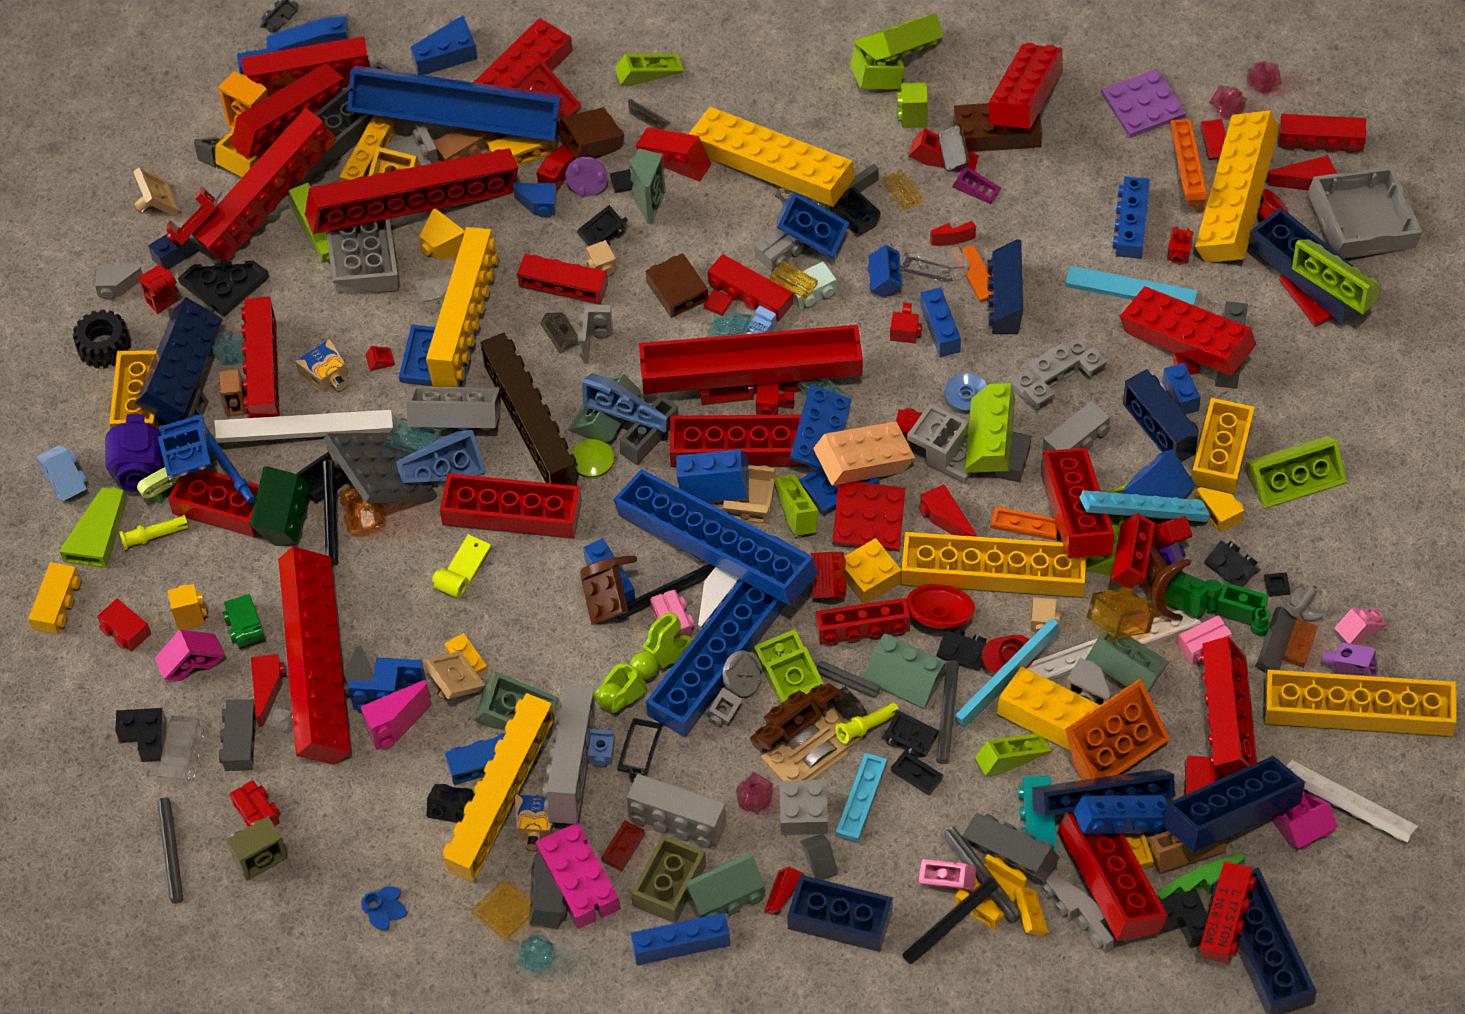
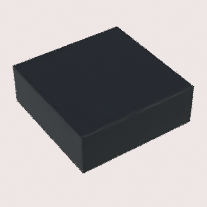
[610,169,633,193]
[1263,572,1290,597]

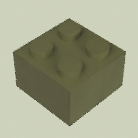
[226,817,288,881]

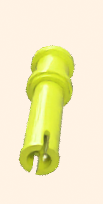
[119,515,189,550]
[835,703,899,744]

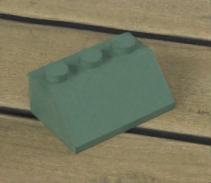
[629,149,666,225]
[568,374,641,442]
[1085,624,1169,692]
[863,633,946,709]
[687,853,765,919]

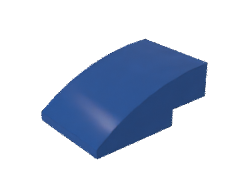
[1121,449,1196,522]

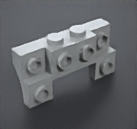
[1010,337,1107,409]

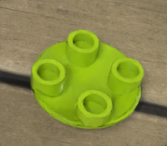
[570,439,614,479]

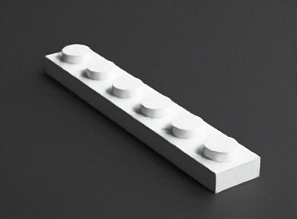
[1286,760,1418,842]

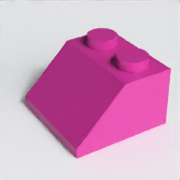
[1270,793,1338,849]

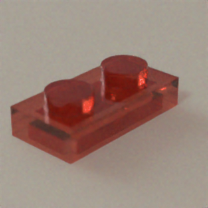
[601,820,645,871]

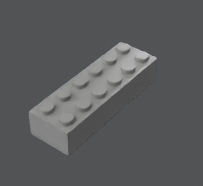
[543,685,595,824]

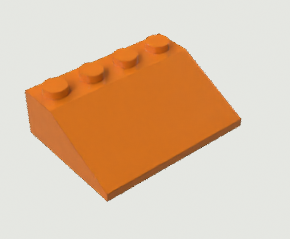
[1065,679,1170,780]

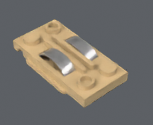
[761,705,863,781]

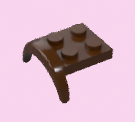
[1139,546,1191,620]
[580,556,637,624]

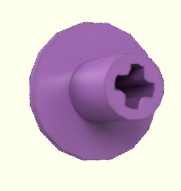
[566,157,608,195]

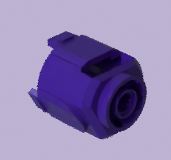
[105,414,164,492]

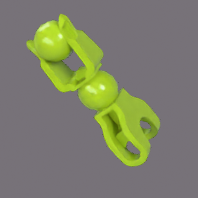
[594,613,693,713]

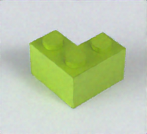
[850,45,905,90]
[897,83,928,128]

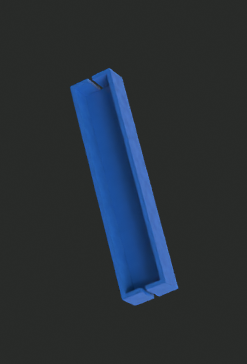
[347,66,563,141]

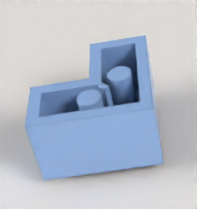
[36,445,87,501]

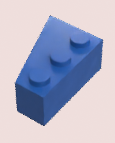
[411,15,478,75]

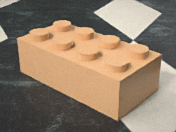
[813,421,915,486]

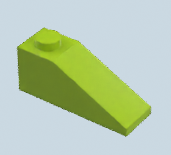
[614,53,684,85]
[774,474,818,536]
[975,733,1052,776]

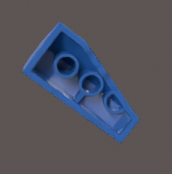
[267,14,349,51]

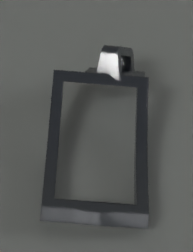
[617,718,663,784]

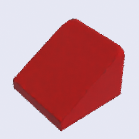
[365,346,395,371]
[1173,353,1200,375]

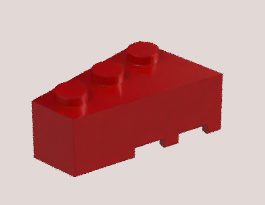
[635,127,712,182]

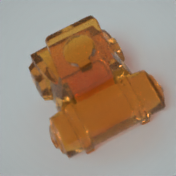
[338,487,386,536]

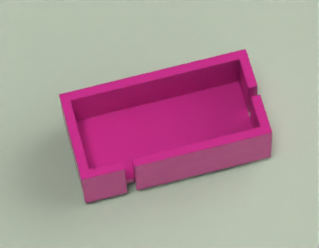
[535,822,620,930]

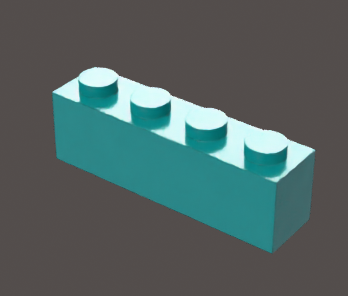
[1018,776,1058,870]

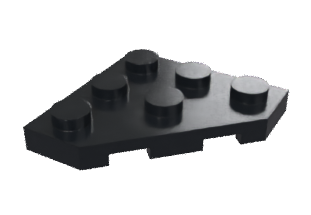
[178,260,269,317]

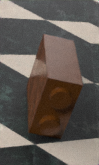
[558,107,624,159]
[645,253,709,318]

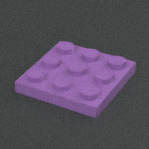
[1101,68,1186,138]

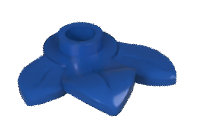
[361,886,407,930]

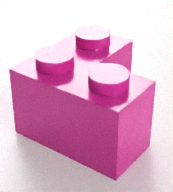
[155,630,225,681]

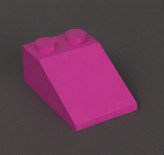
[361,680,431,750]

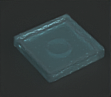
[385,418,441,453]

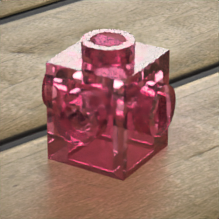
[1247,61,1282,93]
[1209,85,1248,118]
[736,771,773,814]

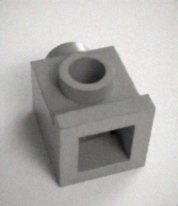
[706,688,743,726]

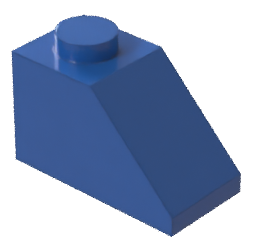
[513,183,557,217]

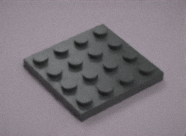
[323,432,437,503]

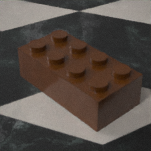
[954,103,1042,152]

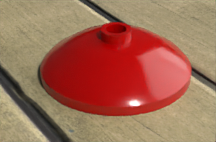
[907,584,975,629]

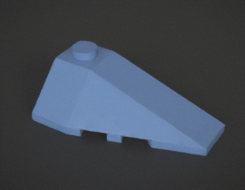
[582,373,668,432]
[396,430,486,483]

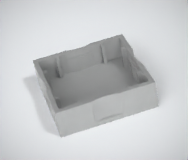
[1308,166,1422,258]

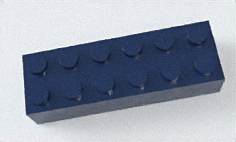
[1248,207,1358,324]
[135,297,223,424]
[1163,756,1305,852]
[1212,867,1317,1014]

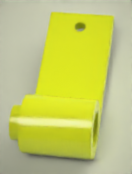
[432,534,492,599]

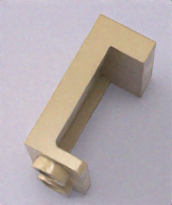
[723,465,776,524]

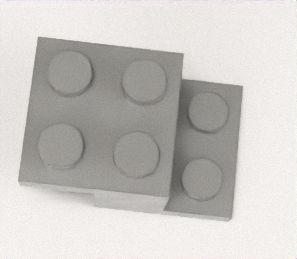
[907,403,971,483]

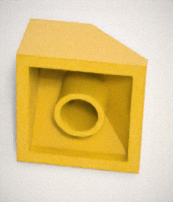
[419,208,465,259]

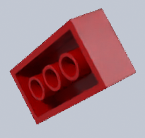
[168,469,259,537]

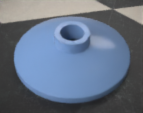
[944,373,987,411]

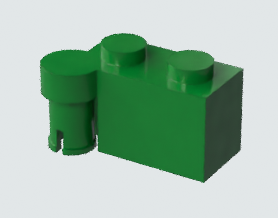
[1165,570,1222,618]
[1216,582,1270,636]
[222,594,265,649]

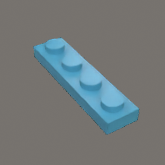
[836,753,887,843]

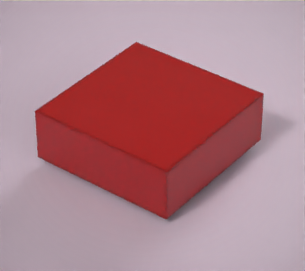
[703,289,733,317]

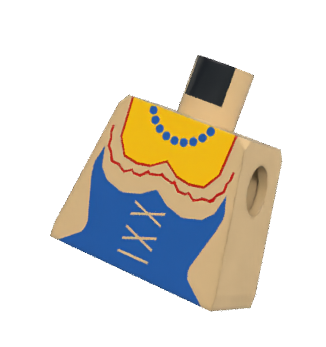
[296,339,348,391]
[515,794,557,851]

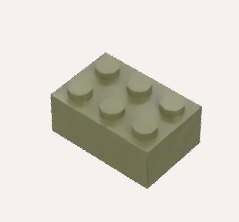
[631,835,706,923]

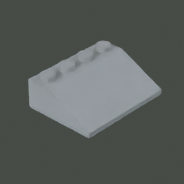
[326,219,398,292]

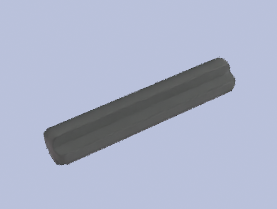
[816,661,881,698]

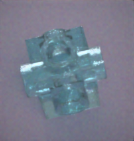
[212,330,245,363]
[516,935,555,973]

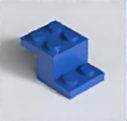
[158,414,214,480]
[348,657,427,713]

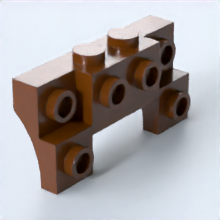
[749,683,843,752]

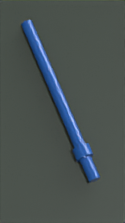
[192,414,256,504]

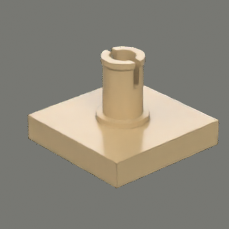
[133,167,180,216]
[423,651,485,699]

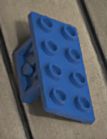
[790,385,852,471]

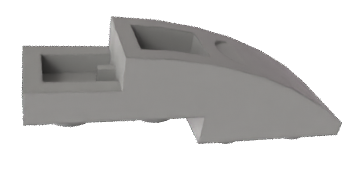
[1041,874,1114,953]

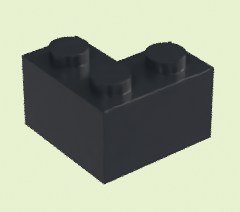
[115,708,167,762]
[1158,889,1208,948]

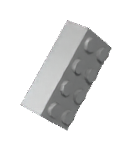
[406,386,501,430]
[627,774,727,848]

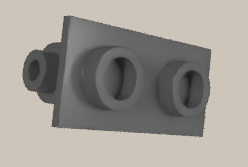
[260,0,298,33]

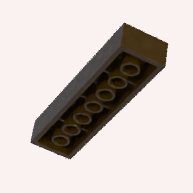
[480,332,579,486]

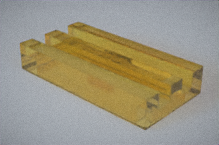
[883,169,922,211]
[770,261,818,299]

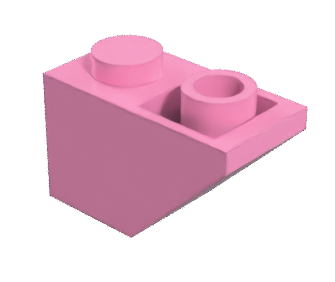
[1335,608,1388,644]

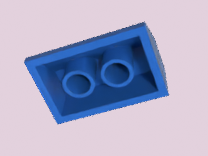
[776,192,849,259]
[677,449,749,503]

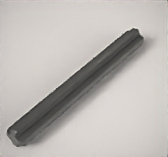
[936,660,959,764]
[157,797,183,904]
[944,826,1021,922]

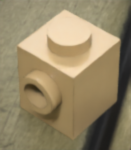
[586,240,617,276]
[1031,597,1060,633]

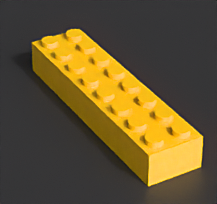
[689,107,855,207]
[1195,110,1280,262]
[426,227,499,387]
[902,532,1086,597]
[1264,670,1456,736]
[443,693,555,882]

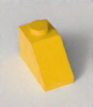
[1195,487,1244,533]

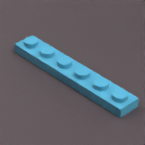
[1080,491,1210,522]

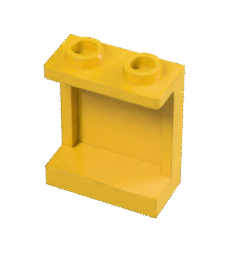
[955,854,1027,930]

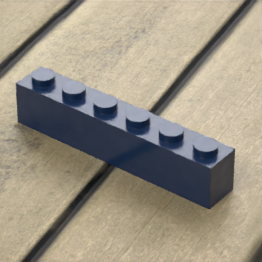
[1032,769,1175,816]

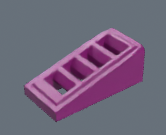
[952,165,1001,204]

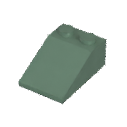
[474,672,558,737]

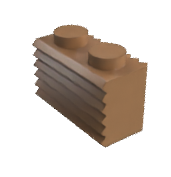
[218,369,247,417]

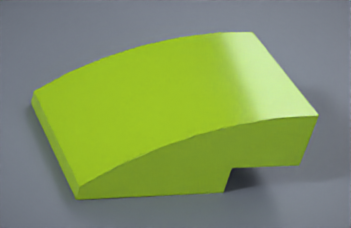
[752,629,824,703]

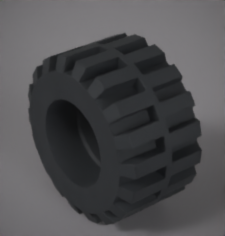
[73,310,131,369]

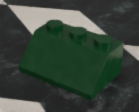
[249,466,311,546]

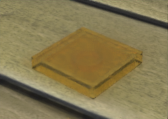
[471,878,530,942]

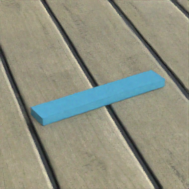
[1065,266,1197,305]
[956,618,1060,728]

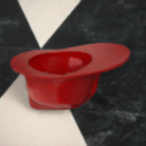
[1258,189,1289,221]
[982,635,1034,674]

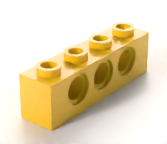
[339,115,395,181]

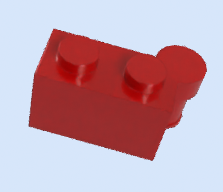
[138,264,178,315]

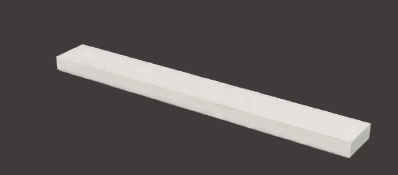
[214,410,393,443]
[1027,610,1201,680]

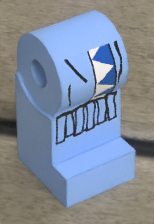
[742,306,777,334]

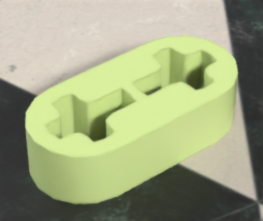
[137,467,179,499]

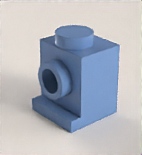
[588,729,615,767]

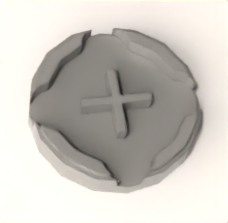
[723,650,762,697]

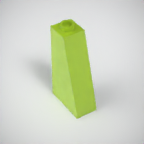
[289,182,330,262]
[60,487,127,568]

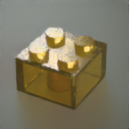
[1087,587,1156,638]

